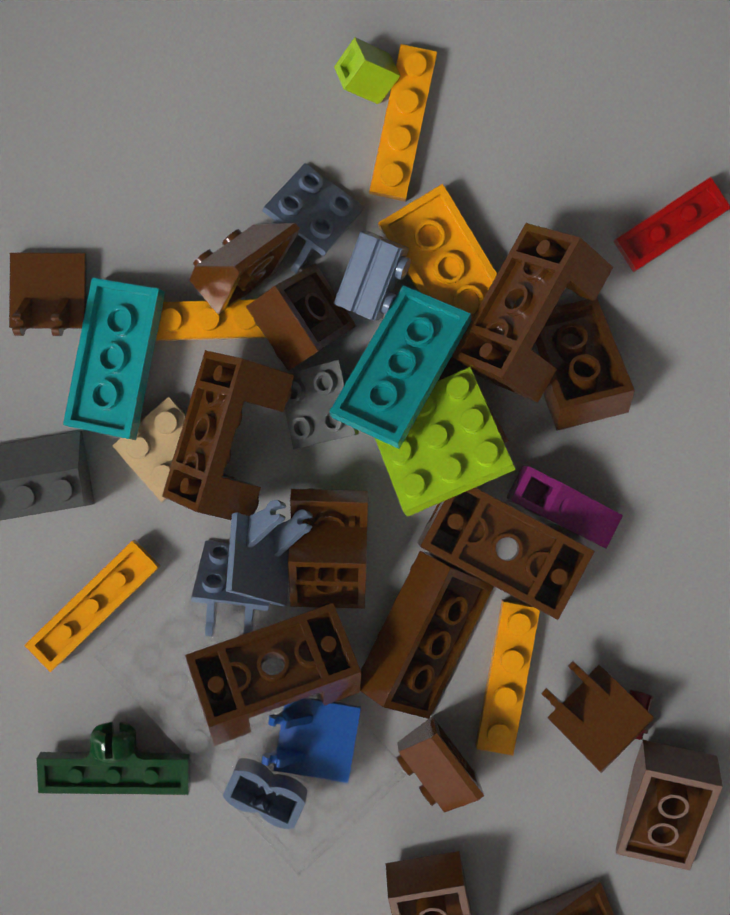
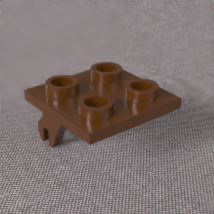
[9,253,87,336]
[541,661,655,773]

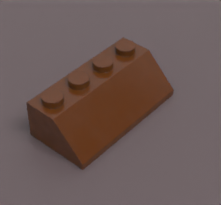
[360,551,494,719]

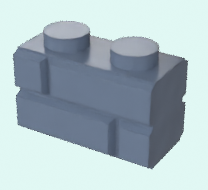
[334,231,411,321]

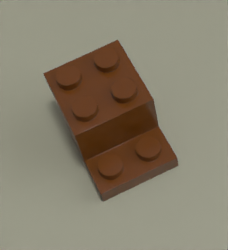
[288,488,368,609]

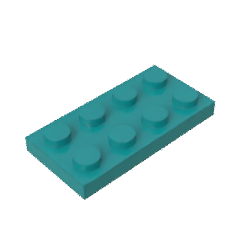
[63,278,166,440]
[329,285,471,449]

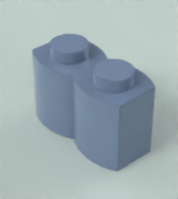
[222,758,308,829]

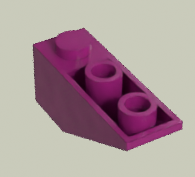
[506,466,623,549]

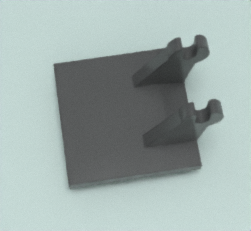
[284,359,359,449]

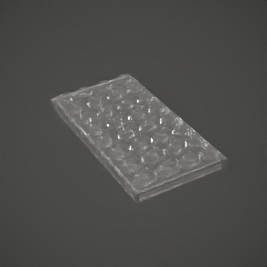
[95,559,408,876]

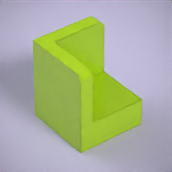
[334,37,400,104]

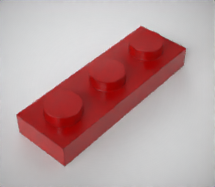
[613,177,730,272]

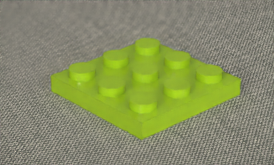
[375,367,516,517]

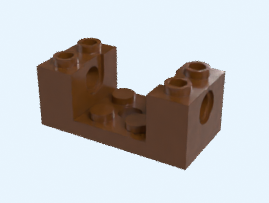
[451,223,614,403]
[162,350,294,520]
[417,488,595,620]
[185,603,361,746]

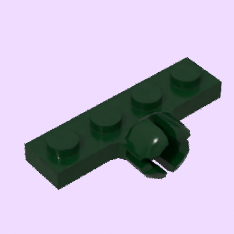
[36,722,191,795]

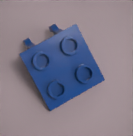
[262,697,361,783]

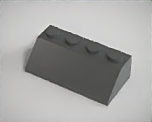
[0,431,95,521]

